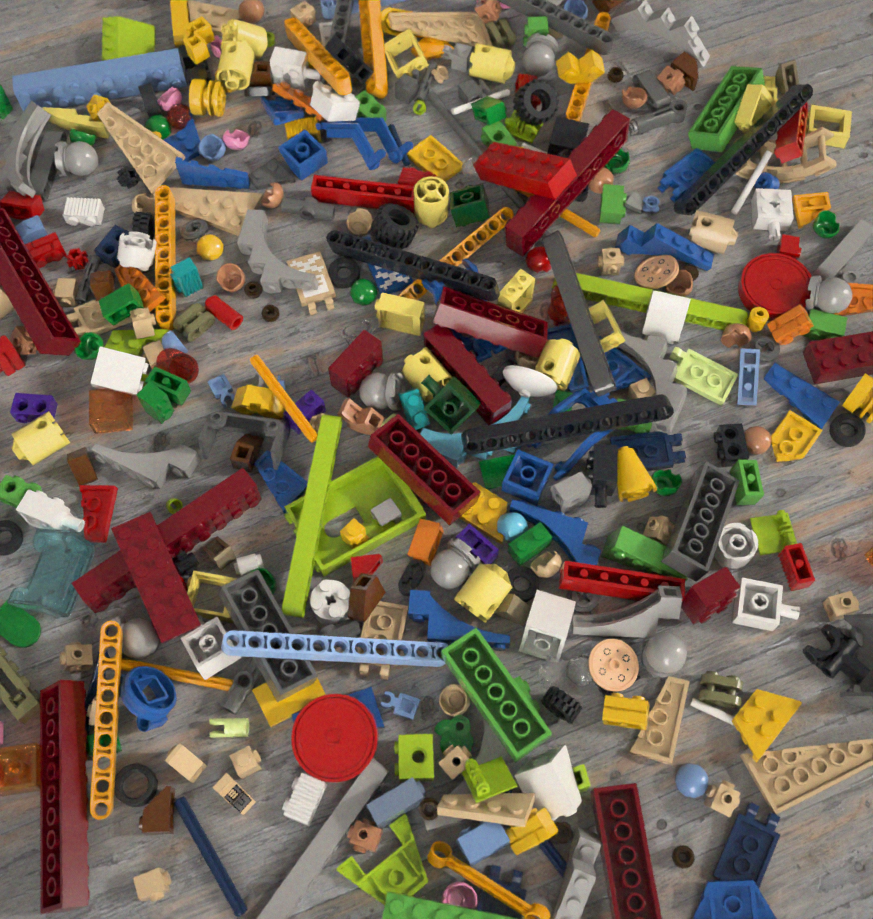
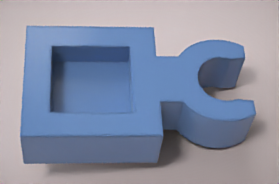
[208,374,234,408]
[381,691,420,721]

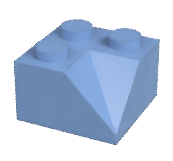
[457,821,510,867]

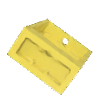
[384,28,429,79]
[734,84,776,134]
[805,105,852,148]
[497,269,535,313]
[375,293,425,336]
[589,300,625,353]
[187,571,237,623]

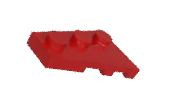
[79,485,118,543]

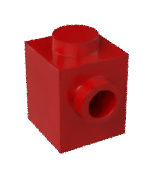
[777,234,802,259]

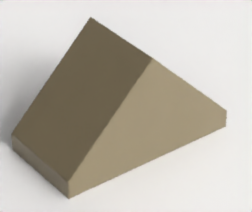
[775,60,799,95]
[202,536,236,570]
[493,594,531,627]

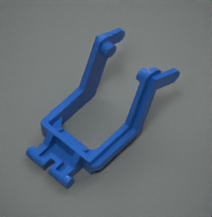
[316,117,413,171]
[422,258,507,363]
[526,388,618,481]

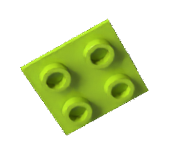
[504,110,544,143]
[750,510,797,555]
[461,756,517,803]

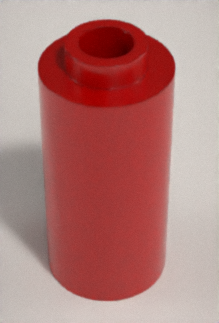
[205,295,243,330]

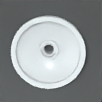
[503,365,557,398]

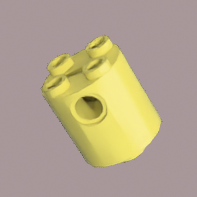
[221,19,268,60]
[216,40,255,90]
[469,43,515,84]
[414,176,449,228]
[534,338,581,391]
[401,347,452,402]
[11,411,70,466]
[454,563,512,623]

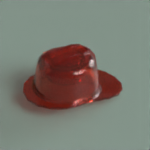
[547,286,570,326]
[156,348,199,384]

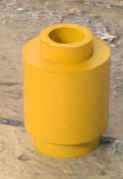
[747,307,769,332]

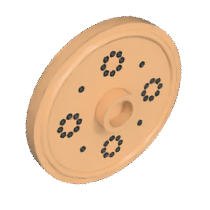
[634,255,679,289]
[588,639,639,692]

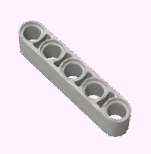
[814,219,873,281]

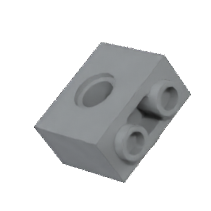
[550,471,592,514]

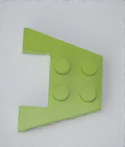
[104,329,170,388]
[336,814,429,906]

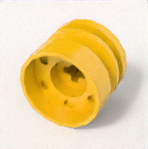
[189,79,226,117]
[842,373,873,424]

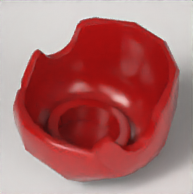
[525,246,552,273]

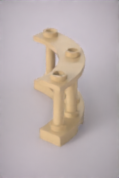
[734,127,836,183]

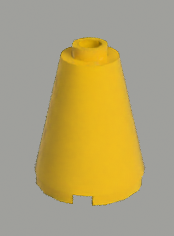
[617,446,657,502]

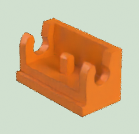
[407,519,444,566]

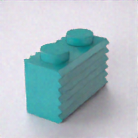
[170,257,204,297]
[398,388,431,430]

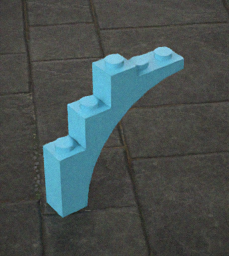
[420,396,531,468]

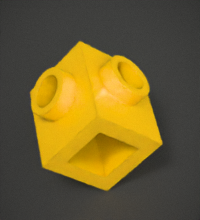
[86,95,110,122]

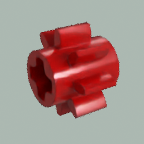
[65,248,89,271]

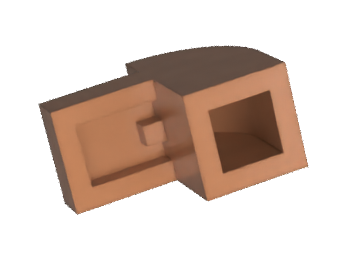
[337,398,385,435]

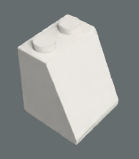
[642,290,691,344]
[91,347,148,396]
[519,590,576,663]
[514,745,582,821]

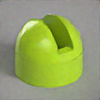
[413,100,426,115]
[166,498,183,514]

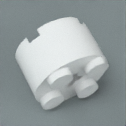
[117,232,157,271]
[714,523,758,569]
[310,580,350,626]

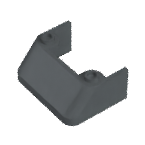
[198,411,290,470]
[840,614,873,709]

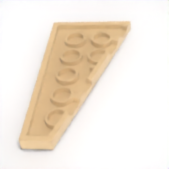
[388,12,492,47]
[97,102,185,194]
[149,187,263,236]
[740,739,873,815]

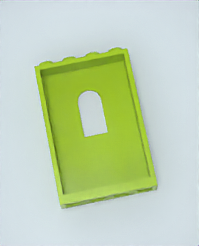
[284,456,426,577]

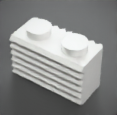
[63,197,105,226]
[282,773,327,826]

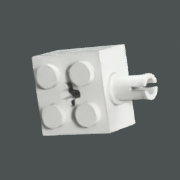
[269,47,322,90]
[310,81,360,122]
[751,188,794,241]
[16,489,85,538]
[732,578,800,631]
[181,615,241,680]

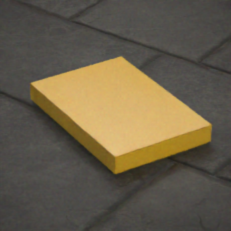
[406,135,465,182]
[252,678,326,728]

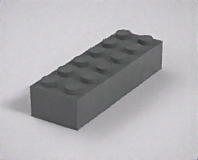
[661,461,740,582]
[219,570,318,703]

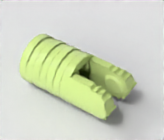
[209,718,249,738]

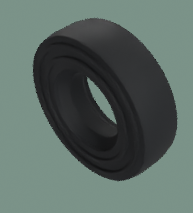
[328,258,360,288]
[829,413,866,447]
[0,520,23,556]
[508,566,540,602]

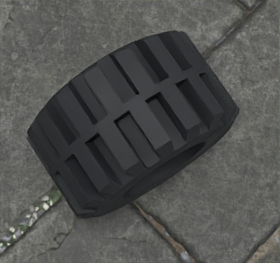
[513,79,559,126]
[371,203,419,250]

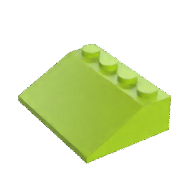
[102,16,155,61]

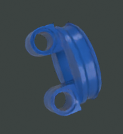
[119,666,177,732]

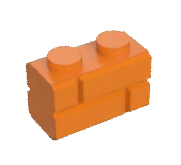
[767,304,814,345]

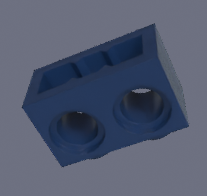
[94,225,129,268]

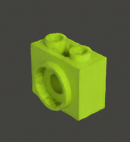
[394,734,434,782]

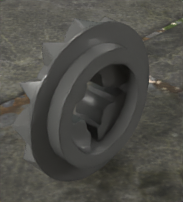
[181,219,208,242]
[750,335,780,362]
[566,590,599,613]

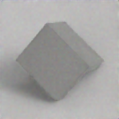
[371,498,402,526]

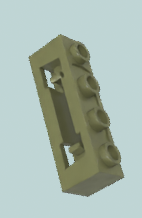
[0,645,40,724]

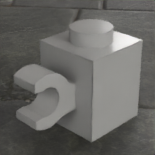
[442,43,472,72]

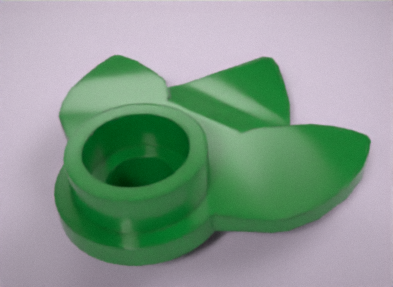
[434,715,474,753]

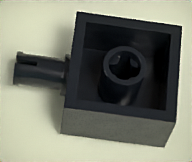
[586,444,617,508]

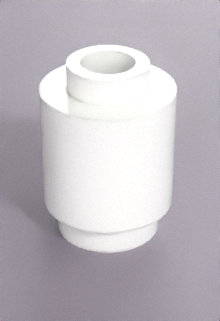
[234,553,265,577]

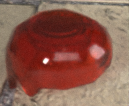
[167,103,191,129]

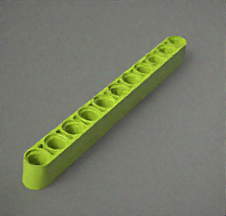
[552,273,748,331]
[282,414,342,618]

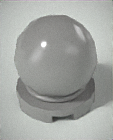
[523,33,558,77]
[54,141,98,176]
[806,275,852,314]
[359,373,406,410]
[430,537,482,589]
[108,616,160,659]
[641,632,687,679]

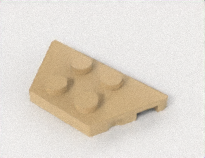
[188,0,241,36]

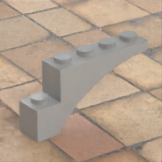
[91,443,201,489]
[572,586,682,638]
[552,827,601,919]

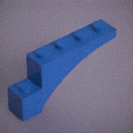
[615,223,714,271]
[509,499,601,565]
[408,590,510,651]

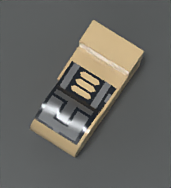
[213,772,255,816]

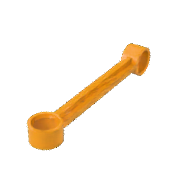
[427,841,550,919]

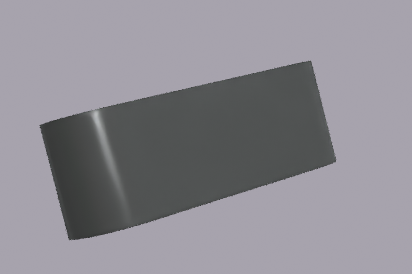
[633,70,671,112]

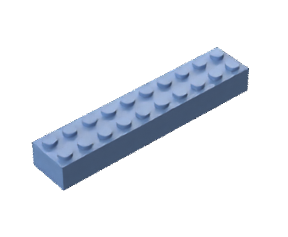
[12,48,187,112]

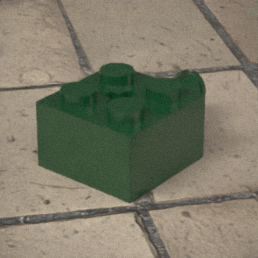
[450,183,490,227]
[421,374,481,435]

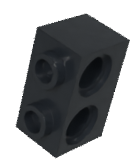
[714,423,749,467]

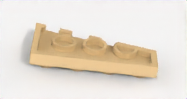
[630,676,690,765]
[437,793,535,827]

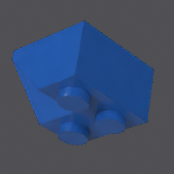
[278,129,328,181]
[501,450,554,506]

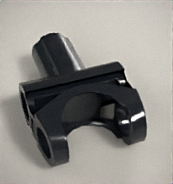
[803,624,871,685]

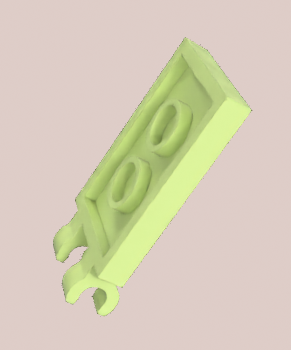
[669,347,739,406]

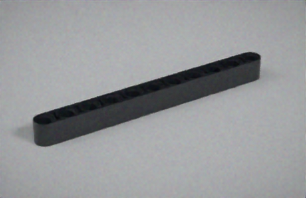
[674,84,813,215]
[326,230,500,301]
[461,394,674,455]

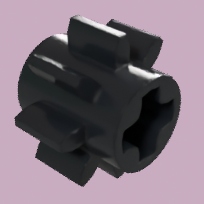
[117,166,139,189]
[175,551,200,576]

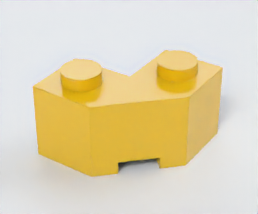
[183,16,215,65]
[556,50,605,84]
[231,385,285,419]

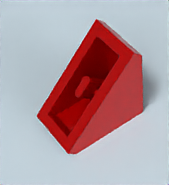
[351,554,383,582]

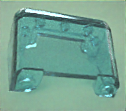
[7,529,95,618]

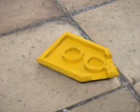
[771,410,823,462]

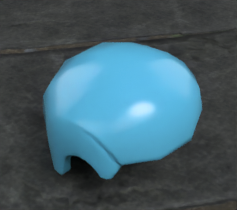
[497,512,528,542]

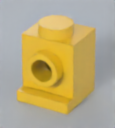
[340,518,369,549]

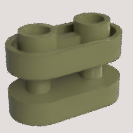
[485,18,517,48]
[173,303,215,342]
[698,671,743,709]

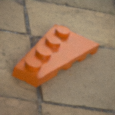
[272,81,325,121]
[114,265,166,313]
[832,283,873,316]

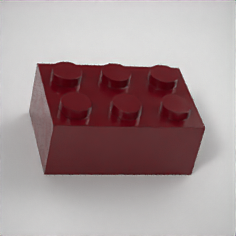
[328,330,383,398]
[681,567,741,625]

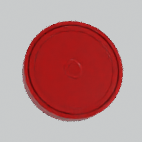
[738,253,811,321]
[291,694,379,782]

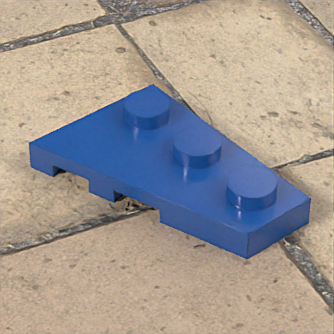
[254,450,308,514]

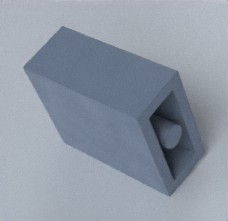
[367,777,426,829]

